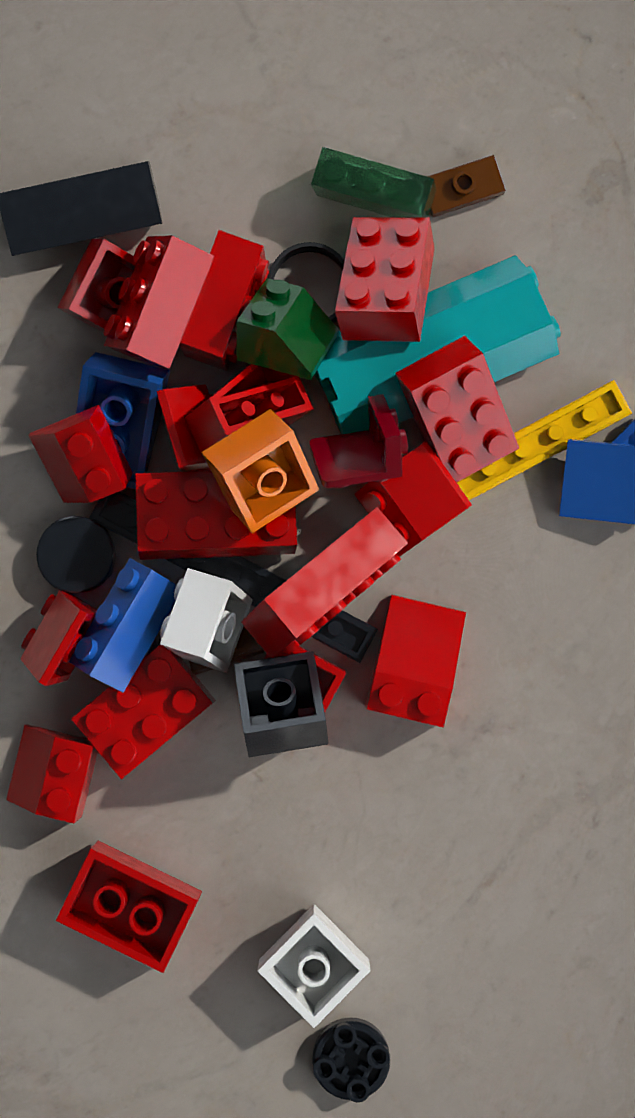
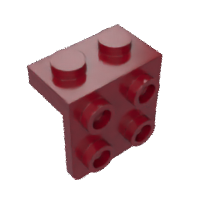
[309,394,408,488]

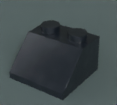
[234,651,329,758]

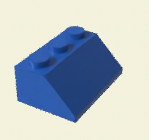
[69,558,176,693]

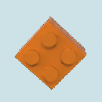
[202,409,319,533]

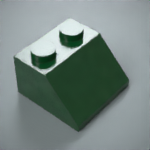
[236,278,338,380]

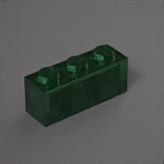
[311,147,437,217]

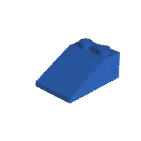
[76,352,170,489]

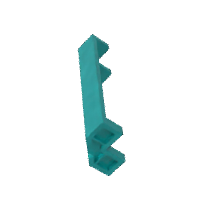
[314,255,561,434]

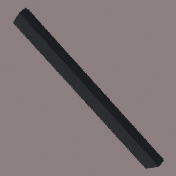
[89,491,378,663]

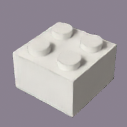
[160,568,252,673]
[257,904,371,1028]

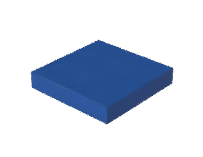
[559,439,635,524]

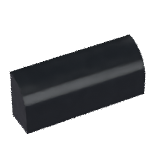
[0,161,163,256]

